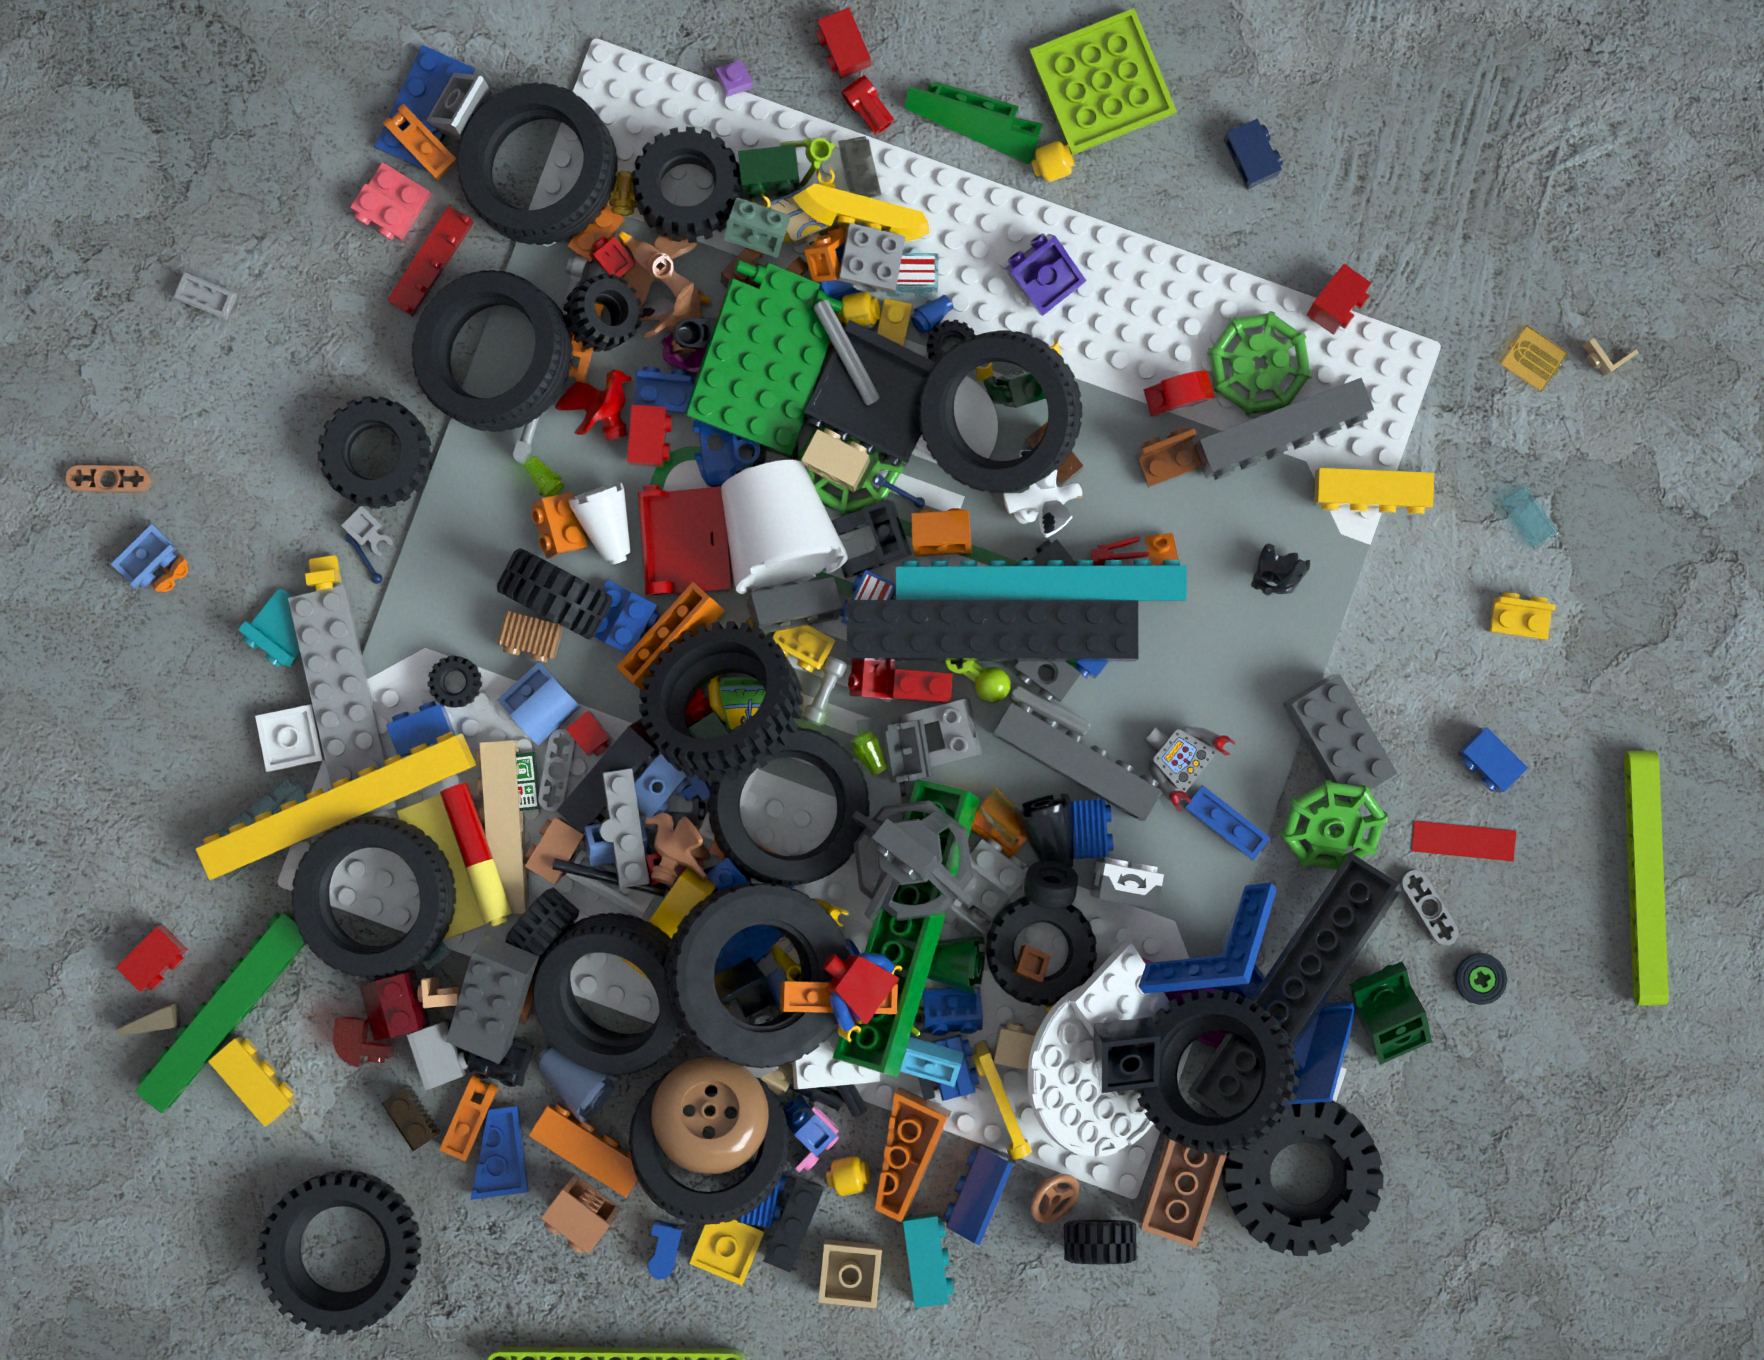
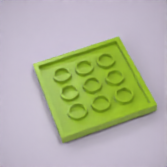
[1029,8,1177,155]

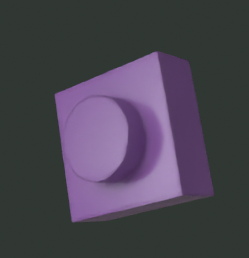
[715,60,753,97]

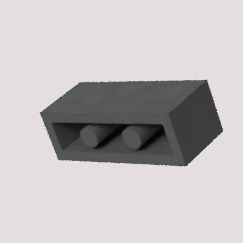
[747,576,842,633]

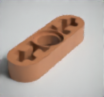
[66,465,152,493]

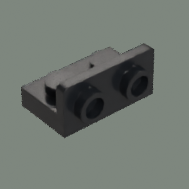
[468,1040,534,1087]

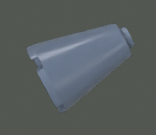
[538,1046,619,1122]

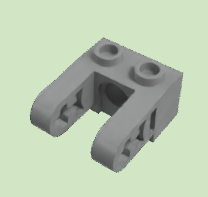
[898,699,983,767]

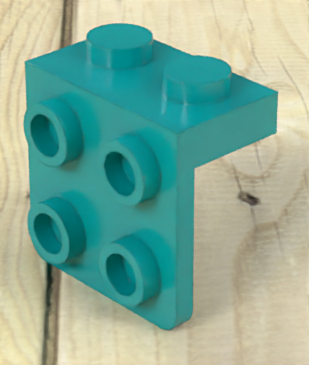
[238,589,301,667]

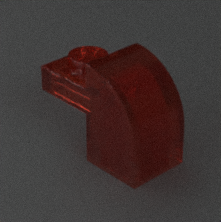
[333,1016,395,1067]

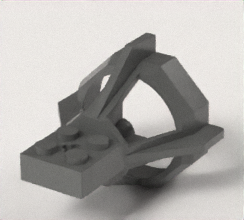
[852,800,974,921]

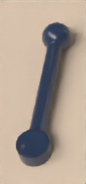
[873,474,925,508]
[345,533,382,584]

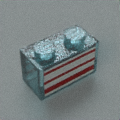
[881,253,938,297]

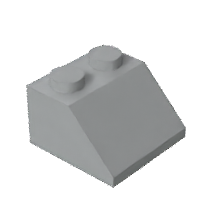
[426,73,492,141]
[407,1020,469,1091]

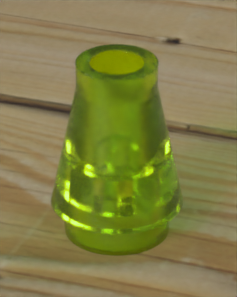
[524,456,564,497]
[850,730,887,776]

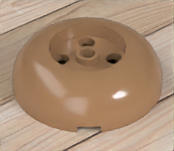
[651,1056,769,1174]

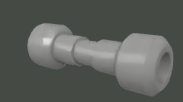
[802,656,847,726]

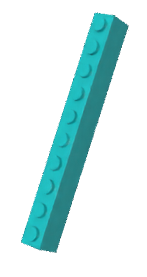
[896,560,1187,601]

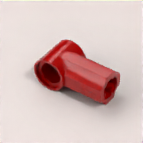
[841,75,894,135]

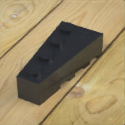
[556,719,659,833]

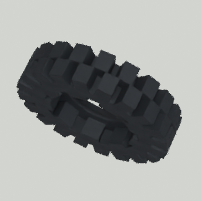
[1222,1100,1384,1256]

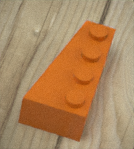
[875,1087,952,1222]

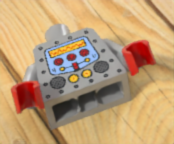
[1145,726,1235,812]

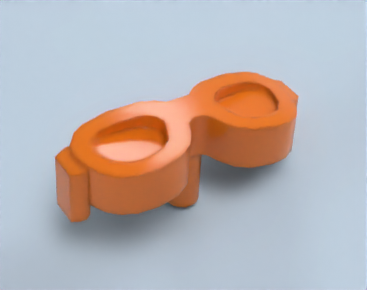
[150,555,188,592]

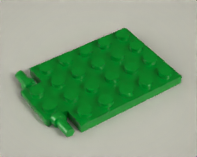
[684,260,843,456]

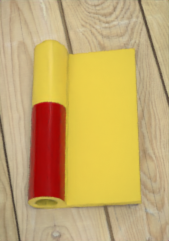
[397,783,512,941]

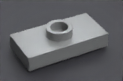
[172,272,238,321]

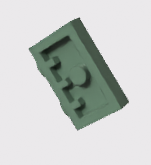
[723,198,791,258]

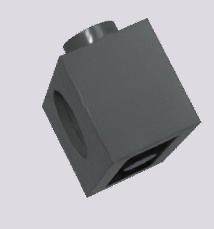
[1014,661,1082,703]

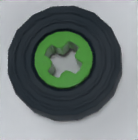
[1454,953,1507,1005]

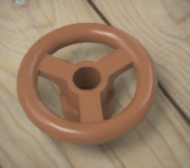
[1030,1174,1079,1223]

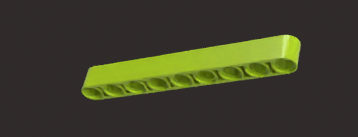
[1624,750,1669,1006]
[488,1347,745,1360]

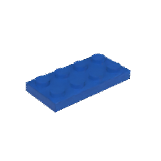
[375,45,475,172]

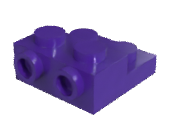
[1004,233,1087,316]

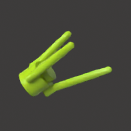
[780,138,835,187]

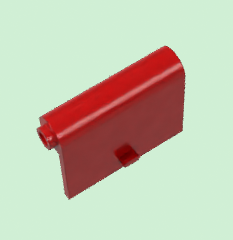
[638,485,732,596]

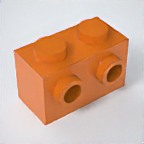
[911,508,972,557]

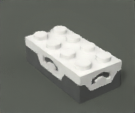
[1090,857,1164,910]

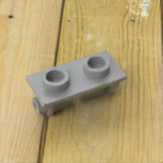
[944,899,991,937]

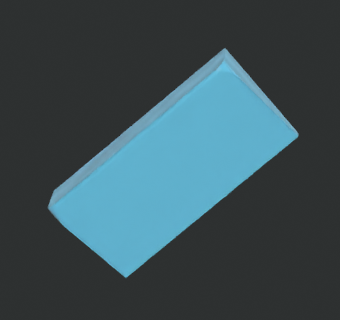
[900,1037,964,1087]

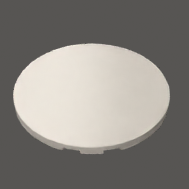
[1028,985,1153,1157]

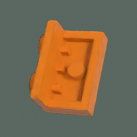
[531,492,588,559]

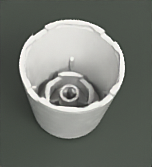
[721,460,847,594]

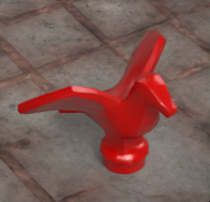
[555,369,631,441]

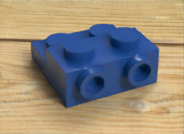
[594,580,660,654]

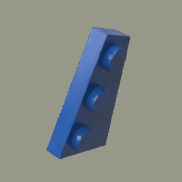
[470,1105,529,1200]

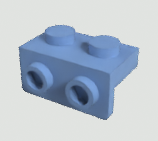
[111,524,178,589]

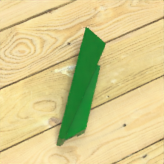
[905,82,1043,164]

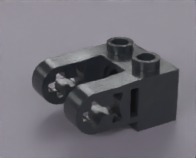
[831,499,912,578]

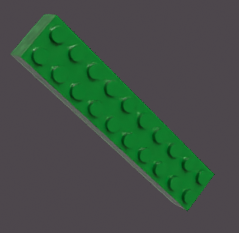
[833,779,980,1078]

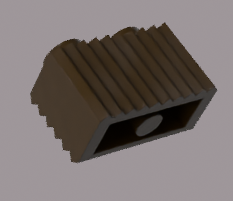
[381,1086,440,1151]

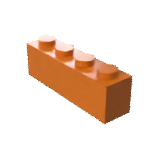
[616,582,725,690]
[529,1103,638,1198]

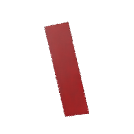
[1412,821,1516,861]

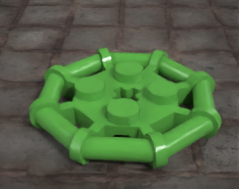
[1207,311,1313,416]
[797,426,904,516]
[1280,779,1388,871]

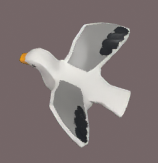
[1003,450,1083,538]

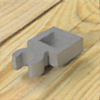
[341,506,393,556]

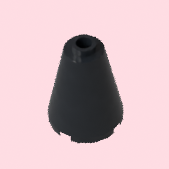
[1014,794,1073,867]

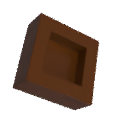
[1012,945,1051,984]

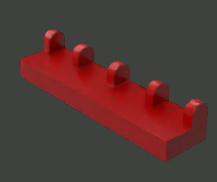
[387,206,474,317]

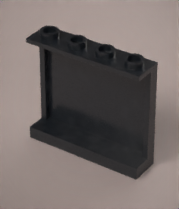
[803,320,935,468]

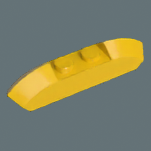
[793,183,929,242]

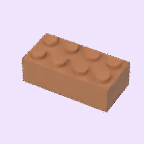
[1138,1137,1227,1248]
[541,1174,621,1254]

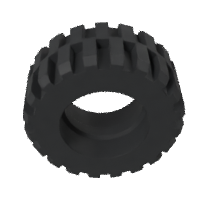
[632,126,742,243]
[317,396,432,509]
[497,548,612,640]
[985,896,1097,1006]

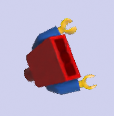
[823,952,902,1042]

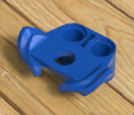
[693,420,760,487]

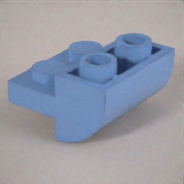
[497,661,581,745]

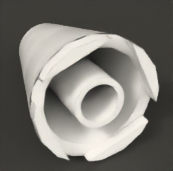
[568,482,630,565]

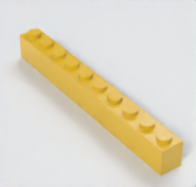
[196,732,476,880]

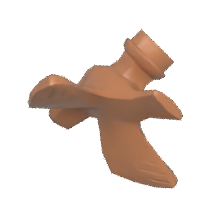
[645,813,710,885]

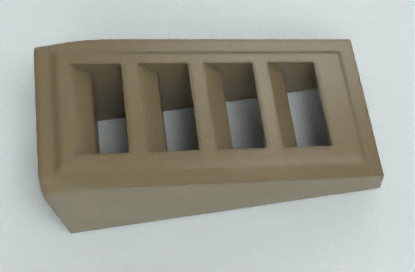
[116,1003,181,1037]

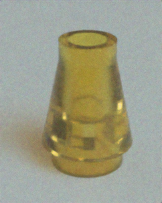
[609,171,637,216]

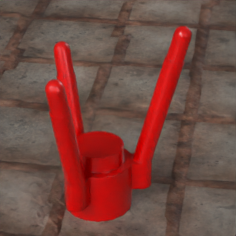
[1091,536,1150,566]

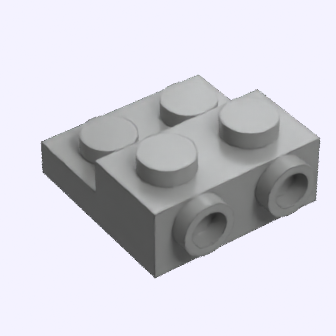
[963,838,1026,919]

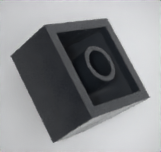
[1093,1017,1161,1093]

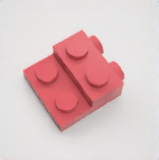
[350,162,432,241]

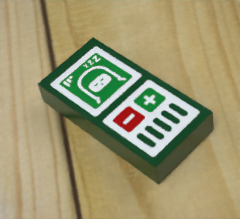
[516,752,541,811]

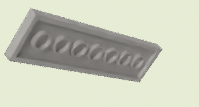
[288,585,397,817]

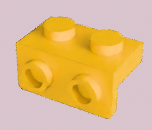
[773,625,836,673]

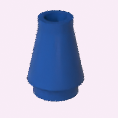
[910,295,954,334]

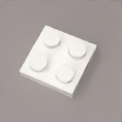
[255,704,324,772]

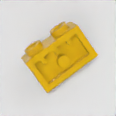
[1489,592,1556,640]

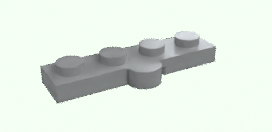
[599,768,649,888]

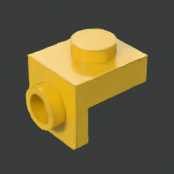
[305,555,342,591]

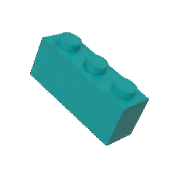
[903,1212,954,1308]

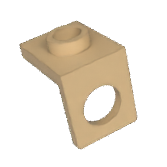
[1582,337,1639,376]
[760,1063,793,1095]

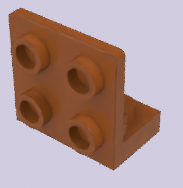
[1136,427,1202,488]

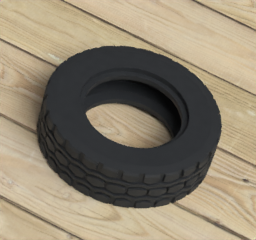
[664,883,850,1068]

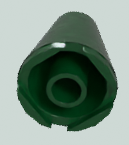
[927,936,985,994]

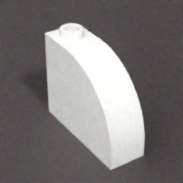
[915,376,998,462]

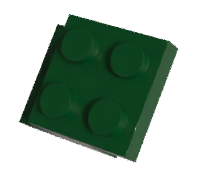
[1349,961,1432,1065]

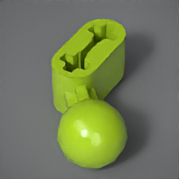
[946,661,1011,703]

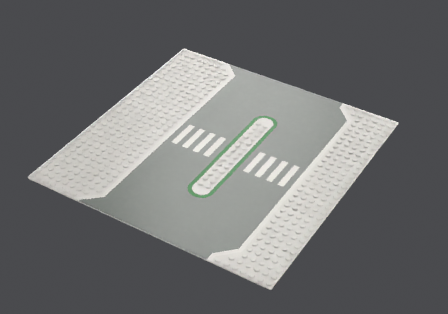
[278,39,1441,1199]

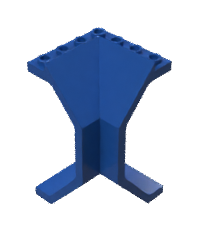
[1138,882,1357,1105]

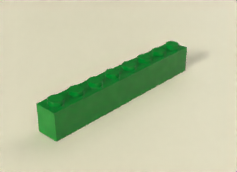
[134,911,306,1113]

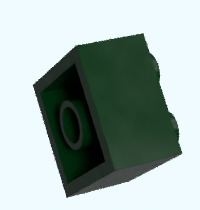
[738,145,800,201]

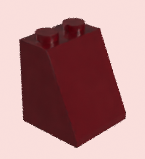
[359,970,430,1041]

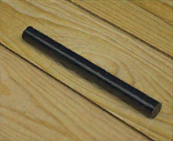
[552,858,667,897]

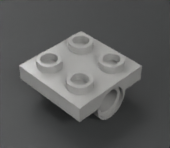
[838,223,905,293]

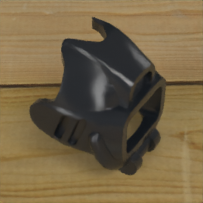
[1251,543,1310,596]

